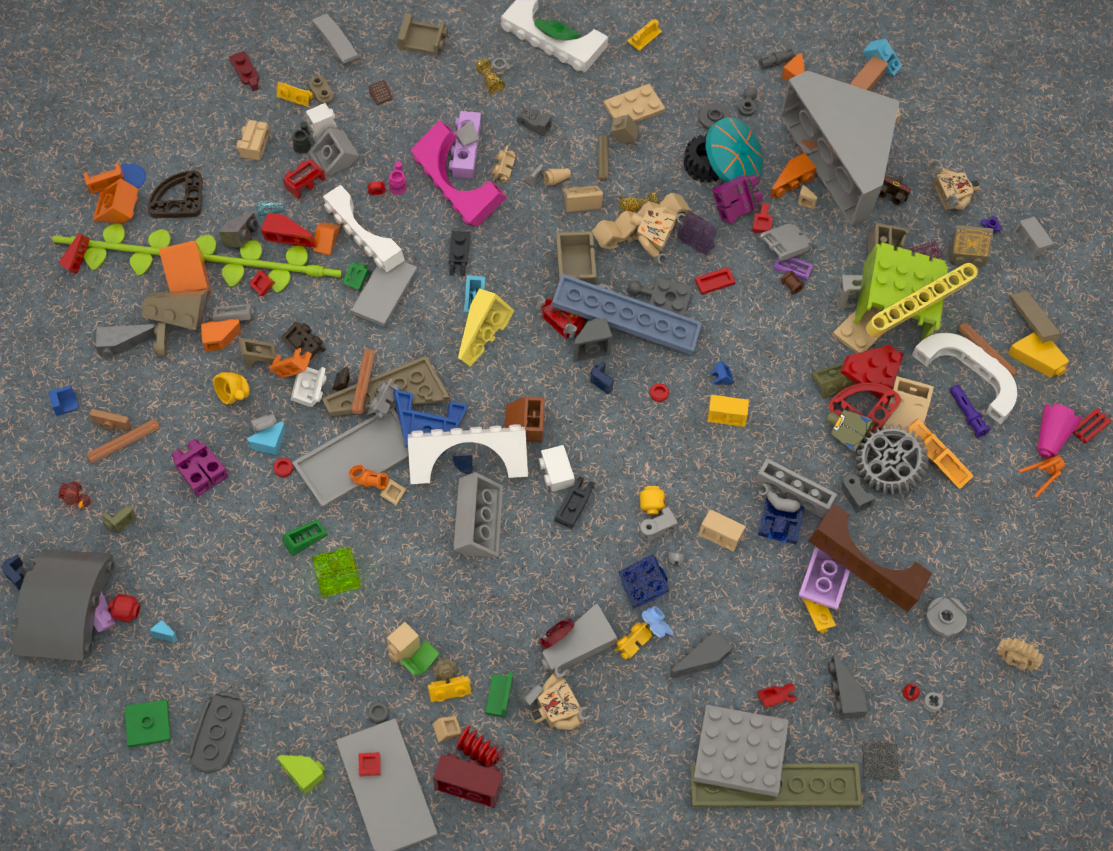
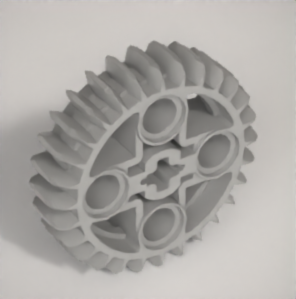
[856,424,929,495]

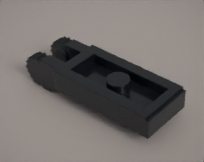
[449,231,470,276]
[554,476,595,529]

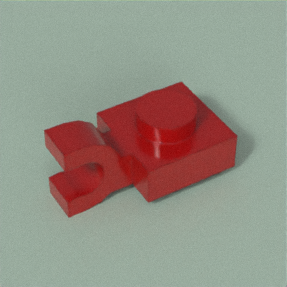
[752,202,773,233]
[757,683,797,707]

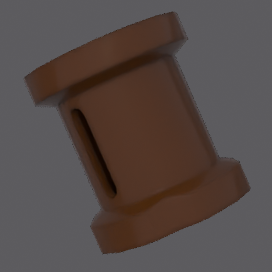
[780,271,805,295]

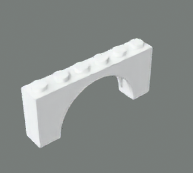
[501,0,608,73]
[408,424,528,484]

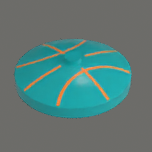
[706,117,763,182]

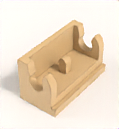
[698,509,746,552]

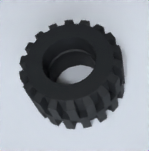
[684,134,719,183]

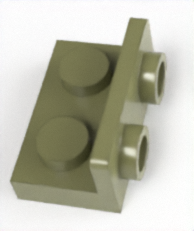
[812,362,856,399]

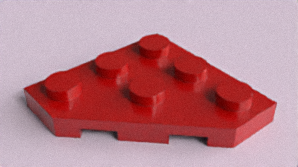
[840,345,904,399]

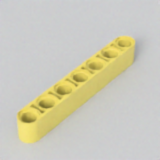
[866,263,978,337]

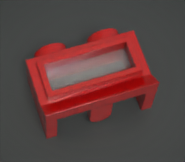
[283,159,325,199]

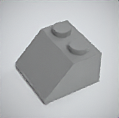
[309,127,359,177]

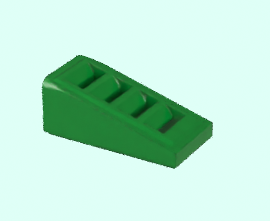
[282,519,328,556]

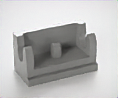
[1013,217,1054,258]
[836,275,863,310]

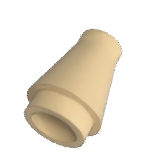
[543,168,571,186]

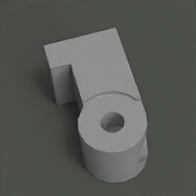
[640,507,678,540]

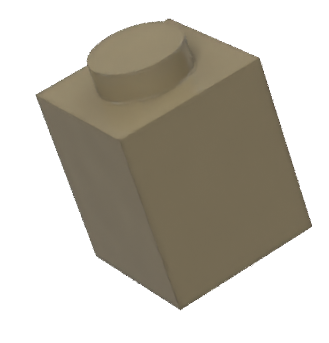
[610,114,639,144]

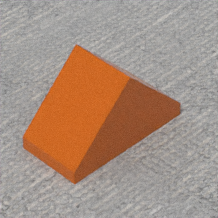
[782,53,805,81]
[313,222,342,256]

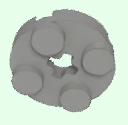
[925,597,967,638]

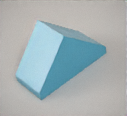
[464,275,486,312]
[247,421,285,455]

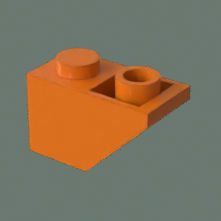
[201,319,241,352]

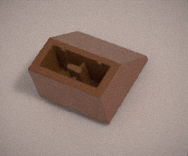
[505,396,545,442]

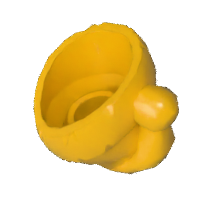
[213,372,250,405]

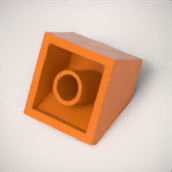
[93,178,138,224]

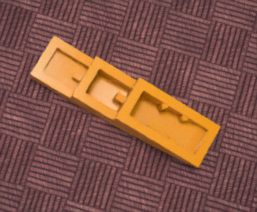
[908,418,974,489]

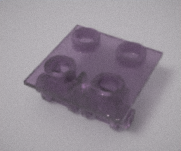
[677,210,718,256]

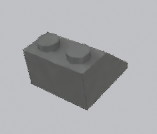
[573,318,612,362]

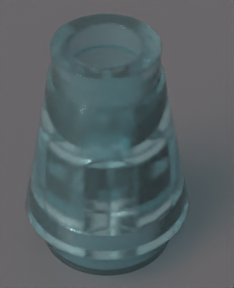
[256,200,283,217]

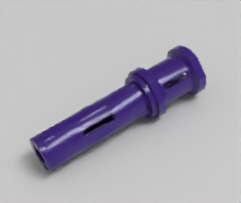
[950,384,991,438]

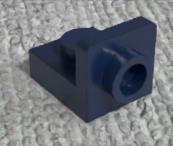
[590,362,614,394]
[0,555,25,590]

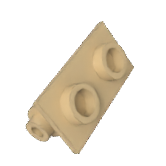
[492,145,516,183]

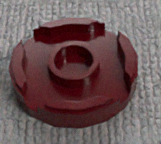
[539,618,575,649]

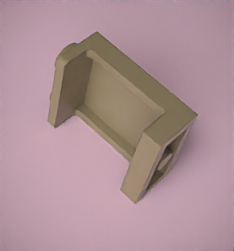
[397,13,448,56]

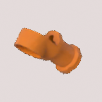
[349,465,389,490]

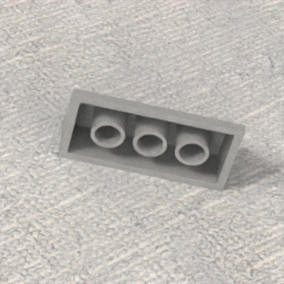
[453,472,503,557]

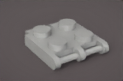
[759,223,812,261]

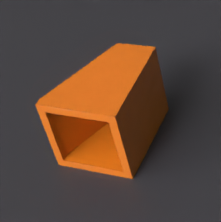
[159,241,211,295]

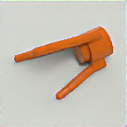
[1018,455,1065,498]

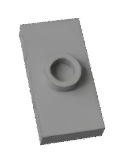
[212,304,252,322]

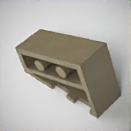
[867,223,910,258]
[141,289,208,330]

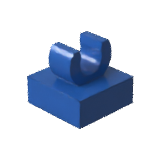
[710,361,734,385]

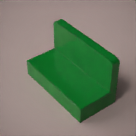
[485,671,513,718]

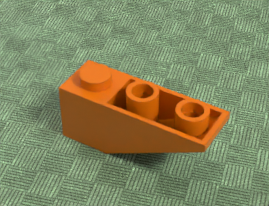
[770,153,817,199]

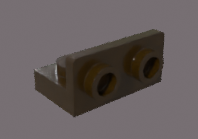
[280,321,326,360]

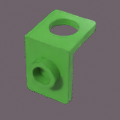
[401,641,440,675]

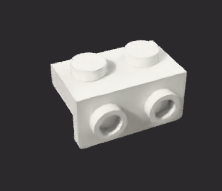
[291,367,326,407]

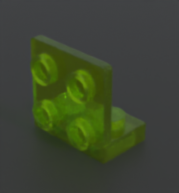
[312,547,361,598]

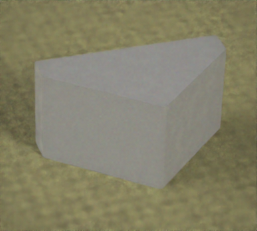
[779,71,899,226]

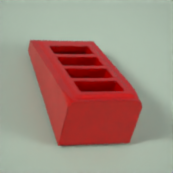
[59,233,90,274]

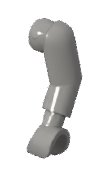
[759,483,800,512]

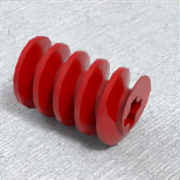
[457,726,504,768]

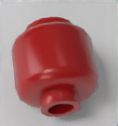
[108,594,141,623]

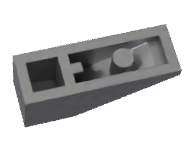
[96,324,155,357]

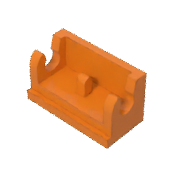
[84,163,125,194]
[269,348,312,378]

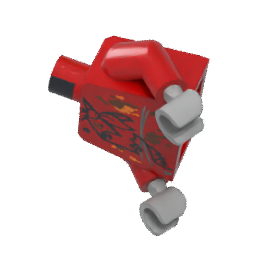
[532,295,586,339]

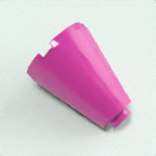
[1037,403,1081,459]

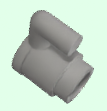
[250,414,277,434]

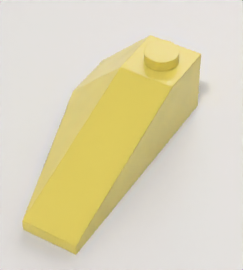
[458,289,515,367]

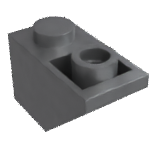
[219,212,259,247]

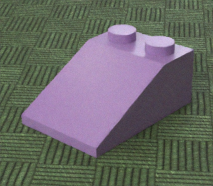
[798,546,850,610]

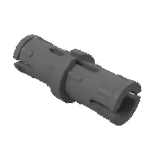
[759,48,795,69]

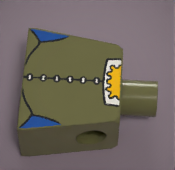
[826,410,876,453]

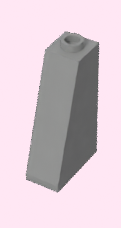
[540,604,617,675]

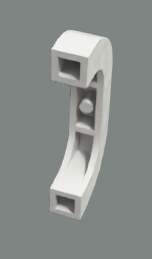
[912,333,1017,425]

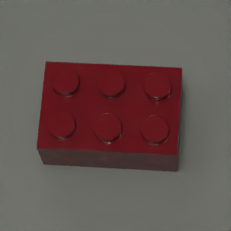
[433,754,503,809]

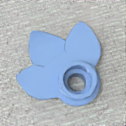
[642,606,673,638]

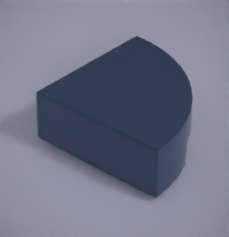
[453,455,473,474]

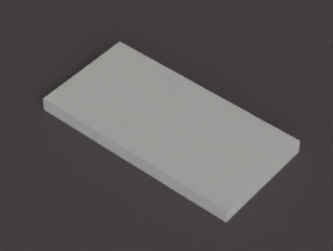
[292,408,409,509]
[336,718,438,851]

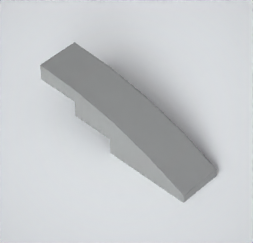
[312,14,358,64]

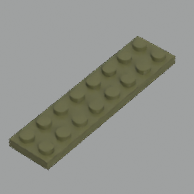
[690,763,862,808]

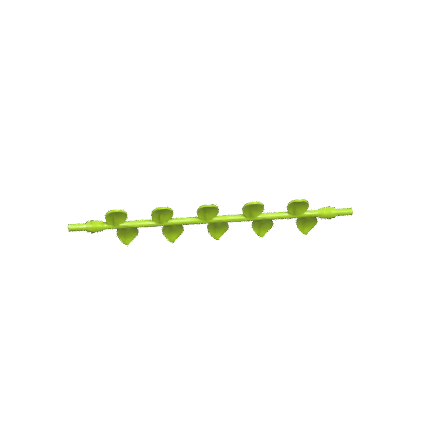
[53,224,342,293]

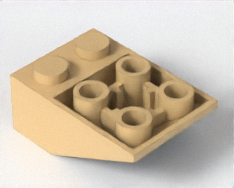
[881,376,934,440]

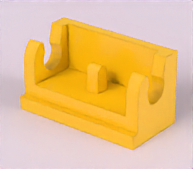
[707,395,749,427]

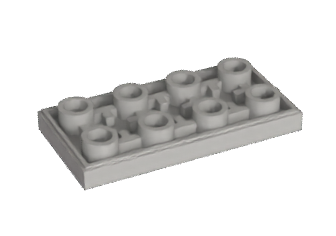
[351,262,417,327]

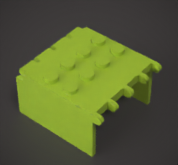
[854,242,948,341]

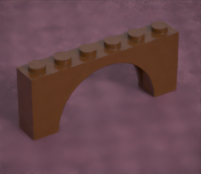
[808,503,932,612]

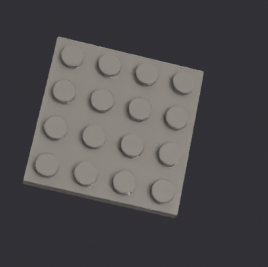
[693,705,789,797]

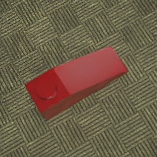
[261,213,317,248]

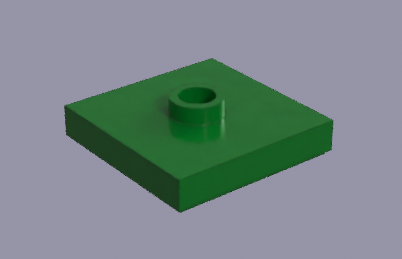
[534,19,581,40]
[125,699,171,748]

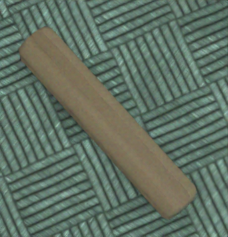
[599,135,608,181]

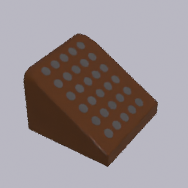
[369,80,393,105]

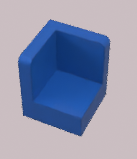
[48,385,79,416]

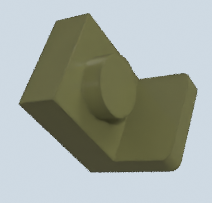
[102,505,136,533]

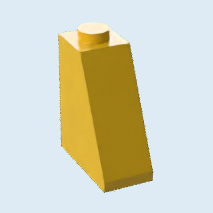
[1008,332,1069,378]

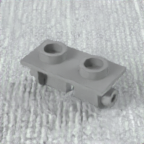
[367,379,399,419]

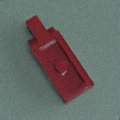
[229,51,259,91]

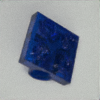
[758,498,805,545]
[618,554,670,608]

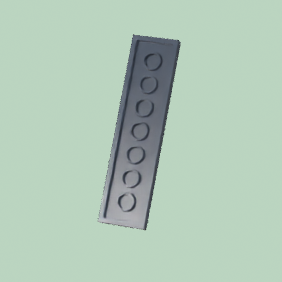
[551,274,702,355]

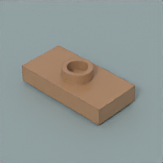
[89,409,131,431]

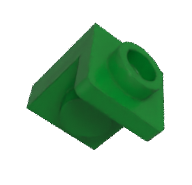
[342,262,371,291]

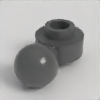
[738,87,757,116]

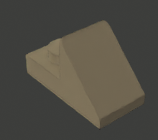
[239,338,276,367]

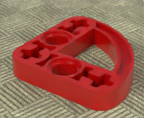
[829,383,901,438]

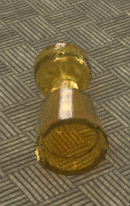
[475,58,505,94]
[619,191,658,213]

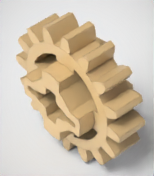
[997,637,1043,671]

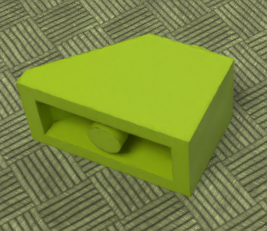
[277,755,325,794]

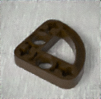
[148,170,203,218]

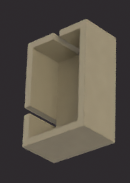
[556,231,597,285]

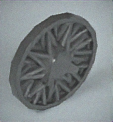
[699,103,731,129]

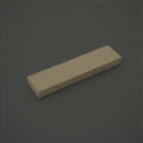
[1010,291,1061,342]

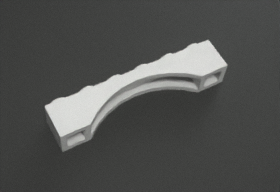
[323,185,405,272]

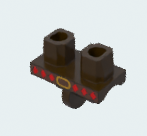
[879,176,911,206]

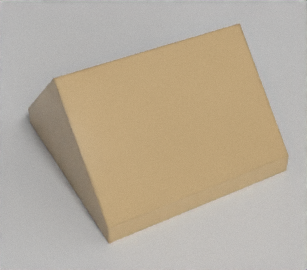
[563,186,603,212]

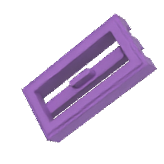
[773,255,814,281]

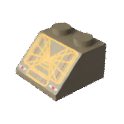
[949,225,993,267]

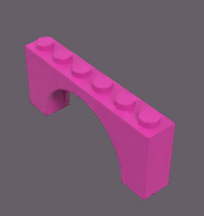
[411,120,507,227]

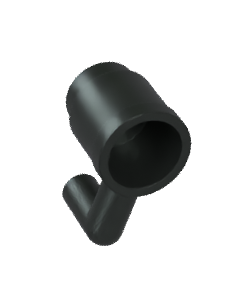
[292,122,311,154]

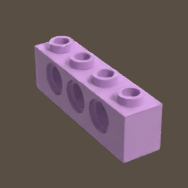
[449,111,481,179]

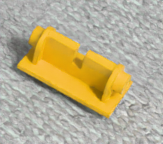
[627,19,662,51]
[276,82,314,107]
[803,598,836,634]
[614,622,653,660]
[427,675,472,702]

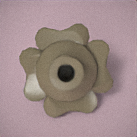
[433,658,457,680]

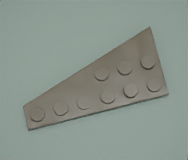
[322,356,450,416]

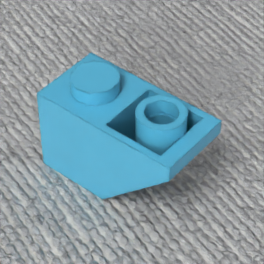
[862,39,902,76]

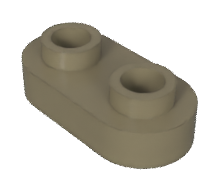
[309,76,334,105]
[153,322,168,356]

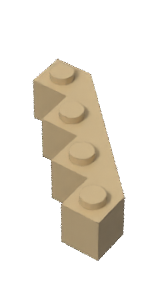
[592,192,691,250]

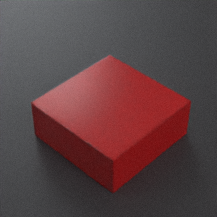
[249,270,275,296]
[358,752,381,777]

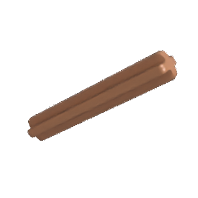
[958,322,1017,377]
[352,349,375,415]
[87,419,160,463]

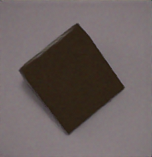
[332,367,350,391]

